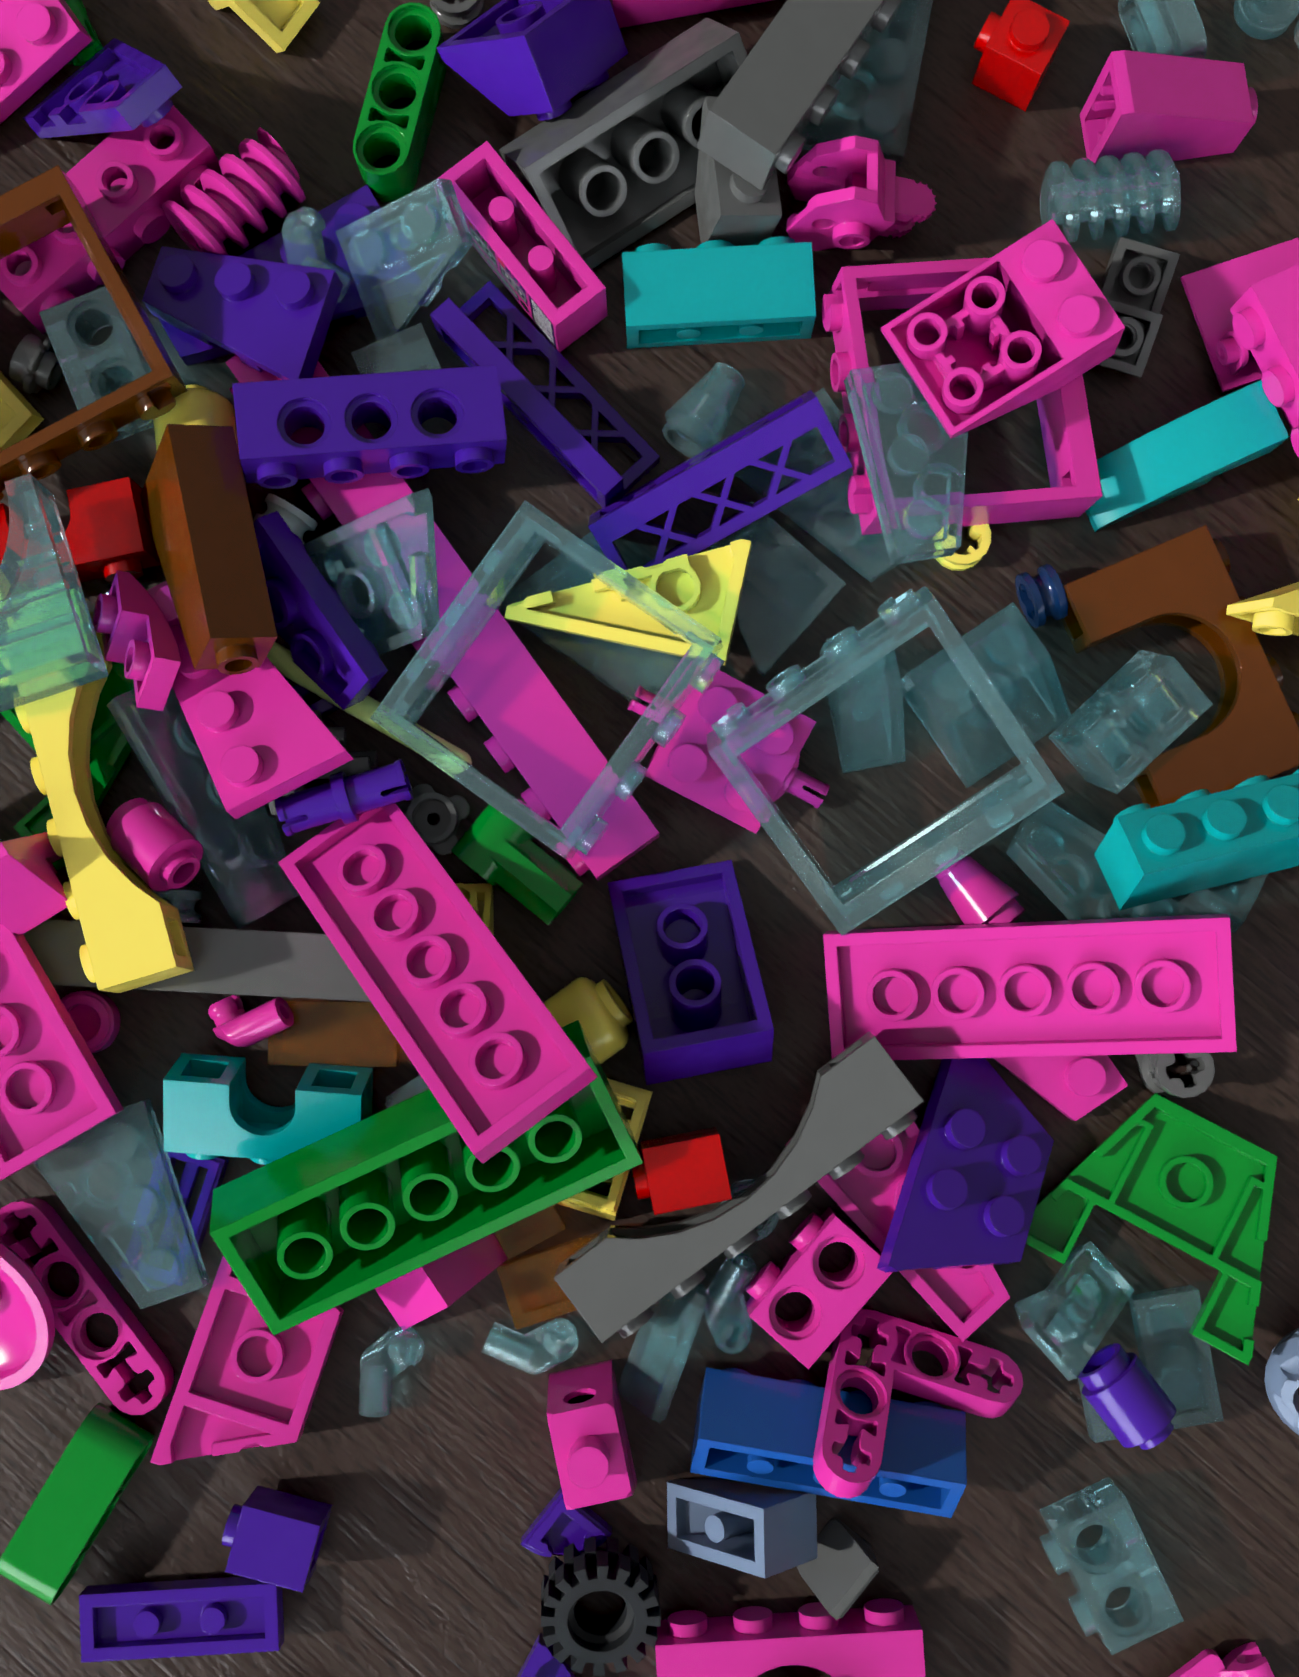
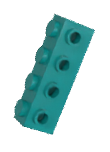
[1094,769,1299,910]

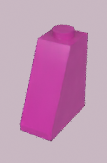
[1079,50,1258,173]

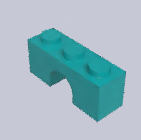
[163,1053,373,1165]

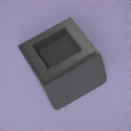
[797,1517,879,1620]

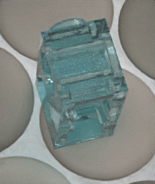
[39,286,154,446]
[1048,650,1213,794]
[1039,1477,1184,1655]

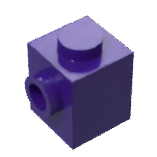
[222,1485,332,1593]

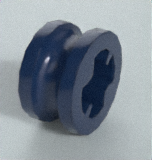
[1015,564,1068,628]

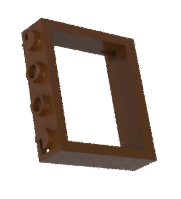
[0,165,188,501]

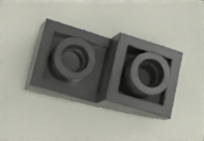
[1098,236,1180,378]

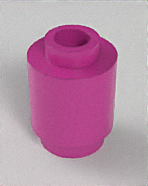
[106,798,203,891]

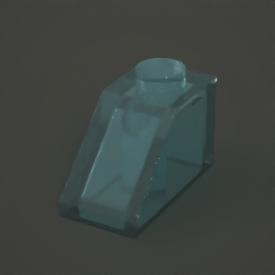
[819,627,906,773]

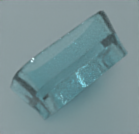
[1118,0,1208,59]

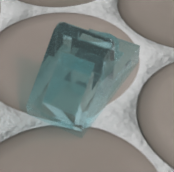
[1014,1241,1134,1381]

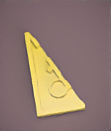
[504,539,752,666]

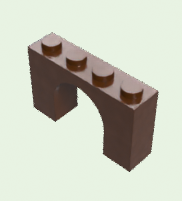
[1061,525,1299,808]

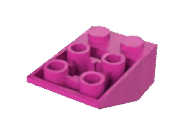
[881,219,1125,439]

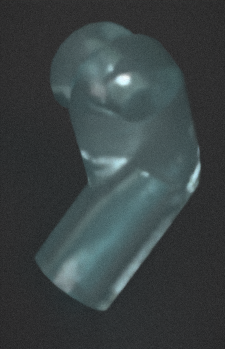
[359,1326,425,1417]

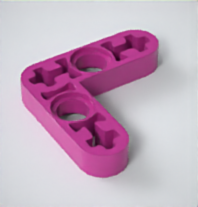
[813,1309,1024,1499]

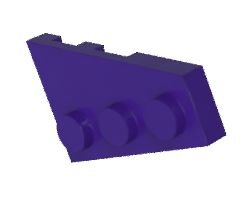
[23,38,182,139]
[142,246,343,380]
[253,511,388,710]

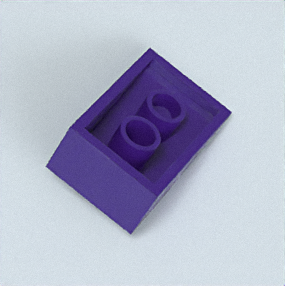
[608,860,774,1085]

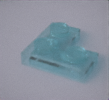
[1077,1285,1224,1443]

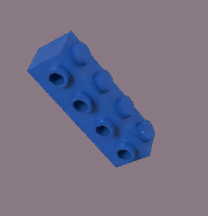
[690,1367,967,1518]

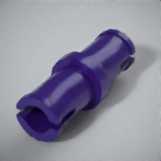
[275,759,413,837]

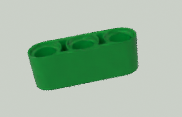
[353,2,447,202]
[0,1402,155,1606]

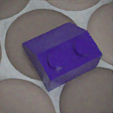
[437,0,628,121]

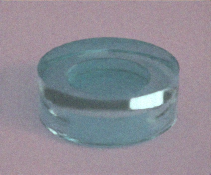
[1234,0,1299,40]

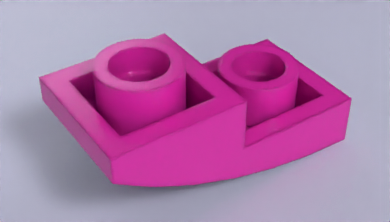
[93,570,181,711]

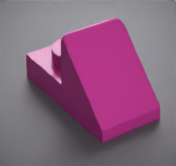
[0,832,67,935]

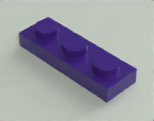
[79,1577,285,1663]

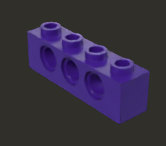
[232,365,507,489]

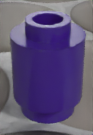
[1077,1343,1176,1450]

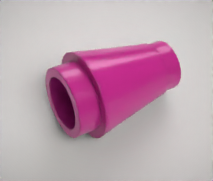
[932,848,1026,925]

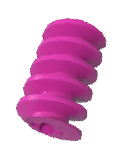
[162,127,306,255]

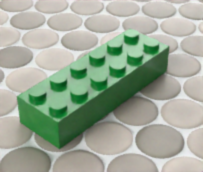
[209,1020,643,1336]

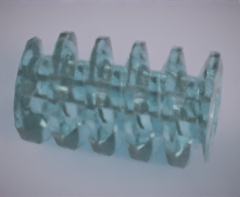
[1040,149,1181,243]

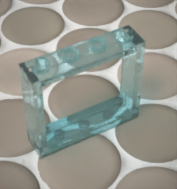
[370,500,725,859]
[706,586,1065,936]

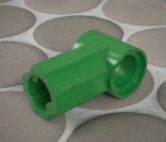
[450,802,584,926]

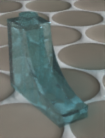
[0,473,109,712]

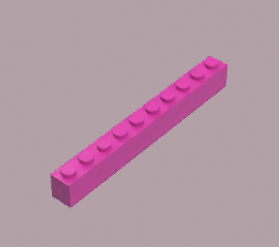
[225,355,659,881]

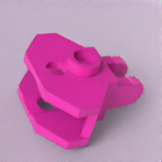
[787,135,937,251]

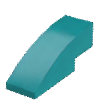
[1085,380,1290,532]

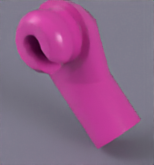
[208,995,294,1047]

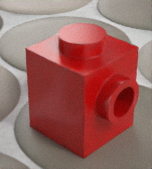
[972,0,1070,111]
[632,1127,732,1215]

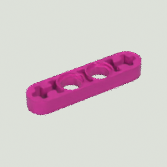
[0,1197,174,1415]

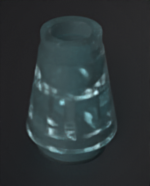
[662,362,745,458]

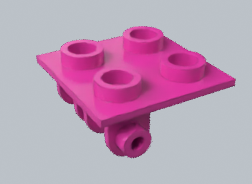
[1180,238,1299,393]

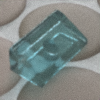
[619,1283,708,1423]

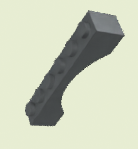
[554,1031,923,1343]

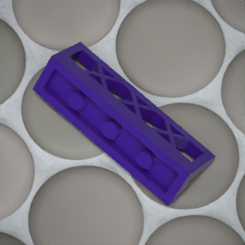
[430,281,660,508]
[588,390,853,573]

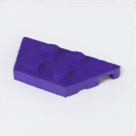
[877,1058,1054,1273]

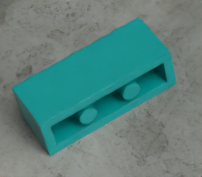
[622,236,816,349]

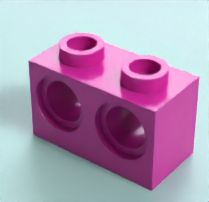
[745,1207,892,1370]

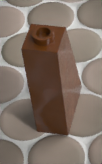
[141,424,278,675]

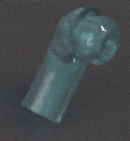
[281,207,354,303]
[702,1252,757,1354]
[481,1318,579,1375]

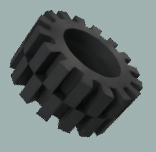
[541,1536,661,1676]

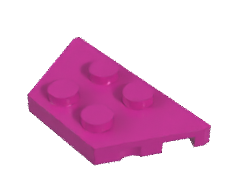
[150,1256,344,1465]

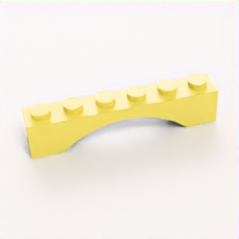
[0,590,194,993]

